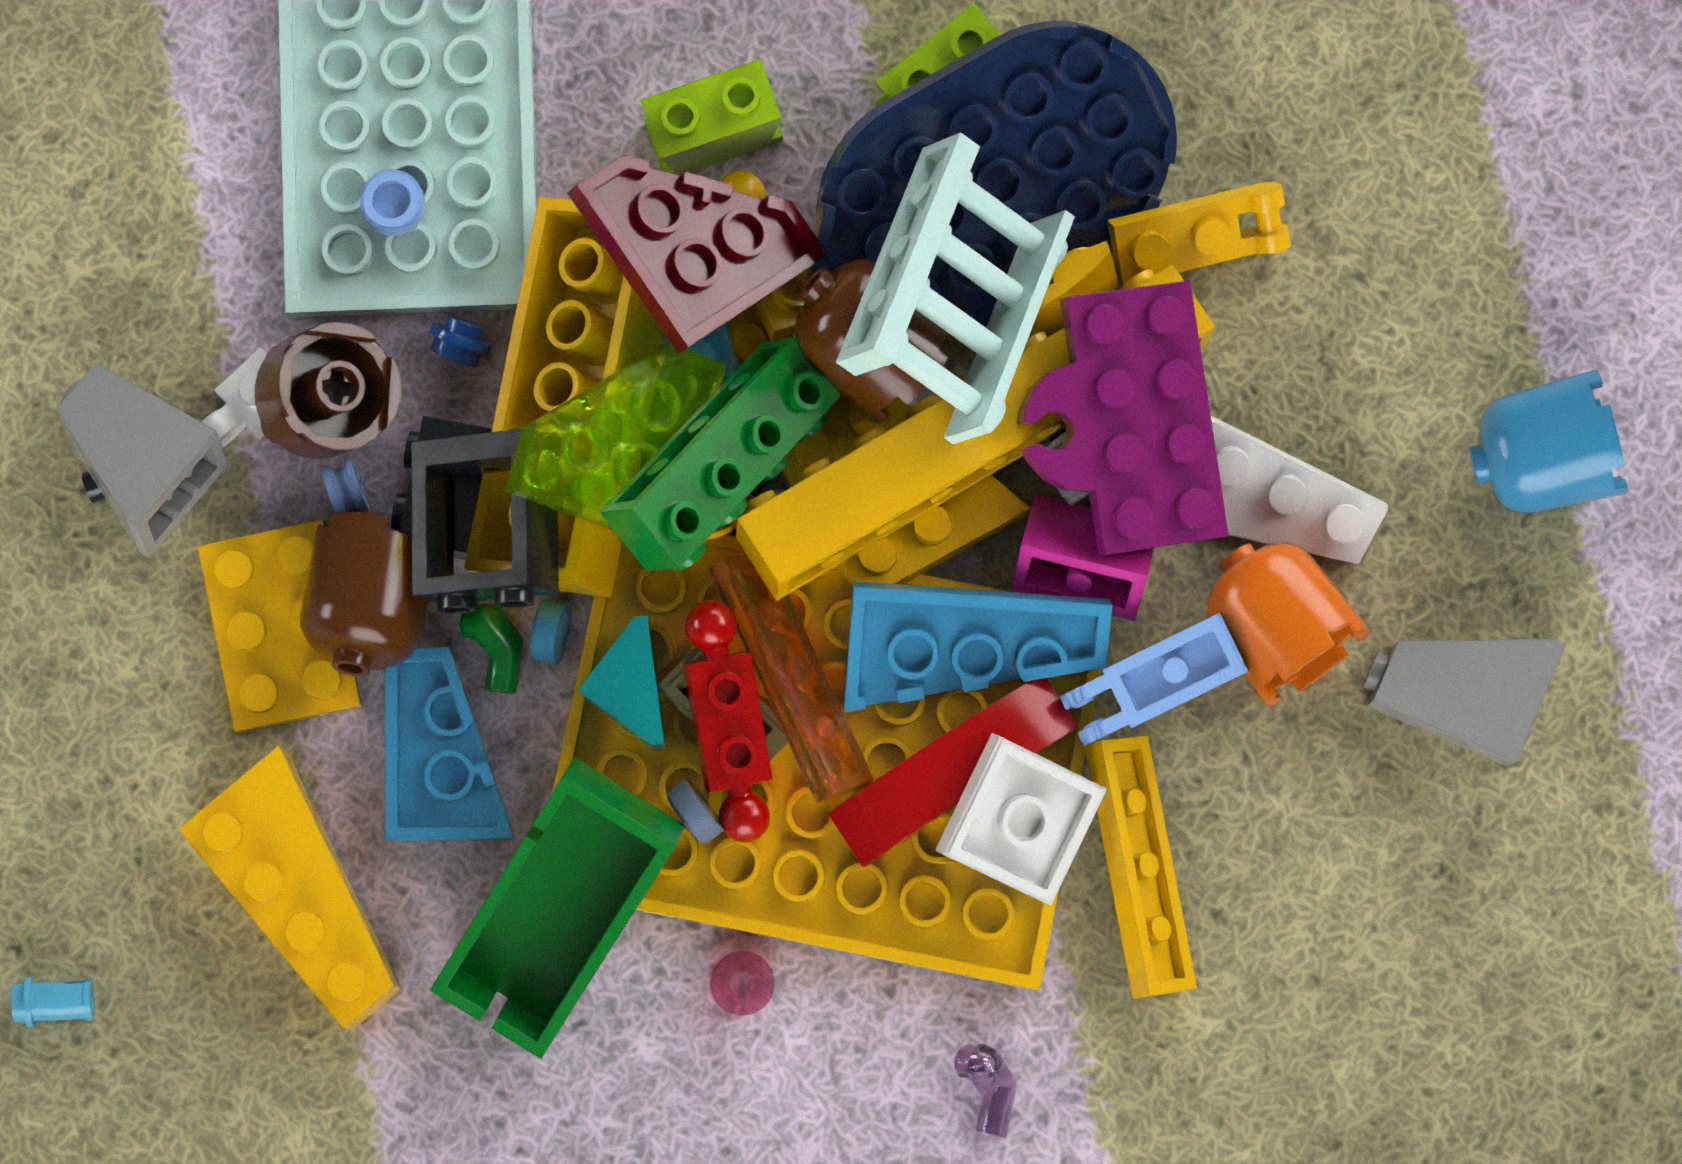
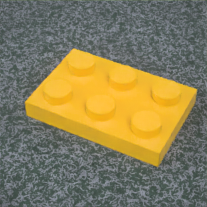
[197,519,363,734]

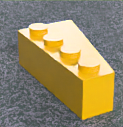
[178,745,402,1030]

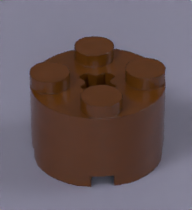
[254,322,402,459]

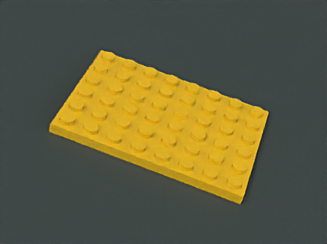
[553,535,1112,991]

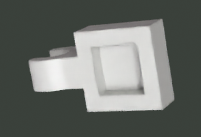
[201,347,267,448]

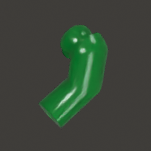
[459,603,523,694]

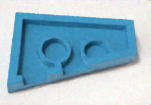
[385,647,516,842]

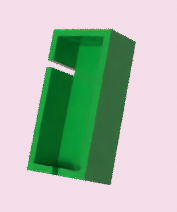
[430,757,685,1059]

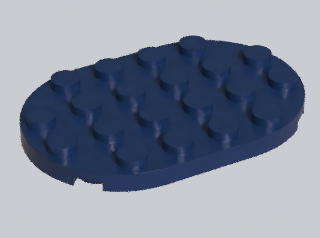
[816,21,1177,327]

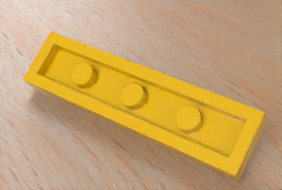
[1085,735,1197,1000]

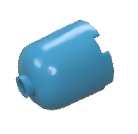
[1469,370,1628,513]

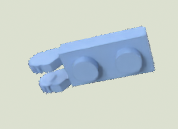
[1060,613,1249,746]

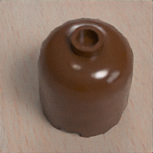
[794,259,956,423]
[300,512,431,677]

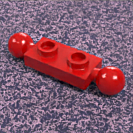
[683,600,773,842]

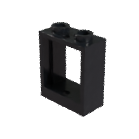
[411,428,559,614]

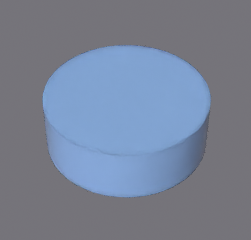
[360,169,426,236]

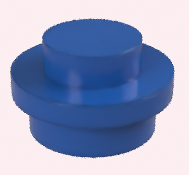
[429,315,492,367]

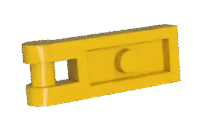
[1107,182,1291,285]

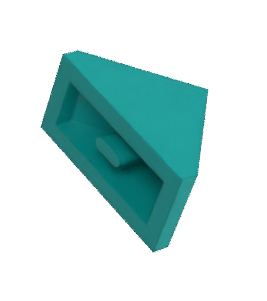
[578,615,667,751]

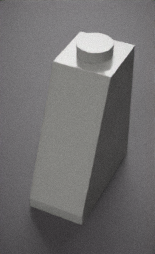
[56,363,228,558]
[1362,639,1566,767]

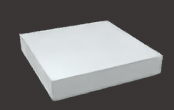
[935,733,1107,906]

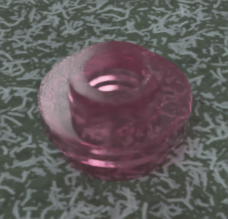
[710,951,775,1016]

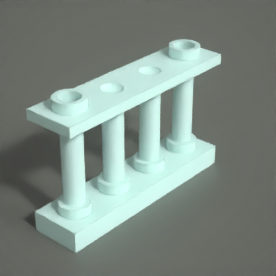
[836,132,1075,444]

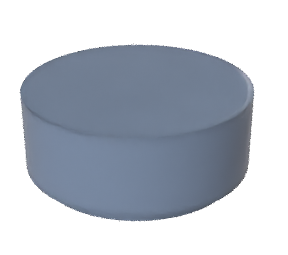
[667,778,724,844]

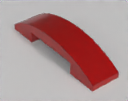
[828,678,1079,868]

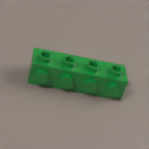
[599,337,841,571]

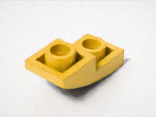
[994,241,1119,338]

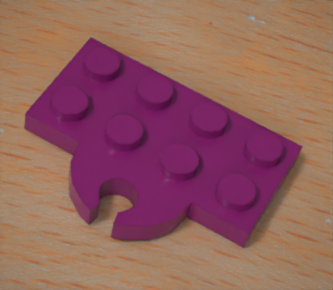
[1017,280,1229,556]

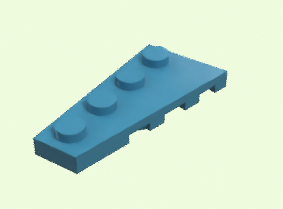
[843,581,1112,712]

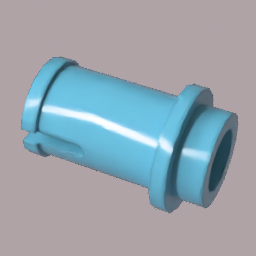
[11,976,95,1028]

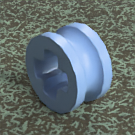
[321,457,370,513]

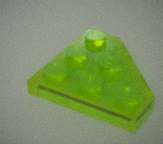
[505,344,726,532]

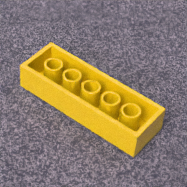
[464,197,664,598]

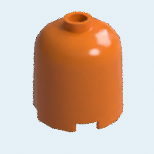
[1207,543,1369,706]

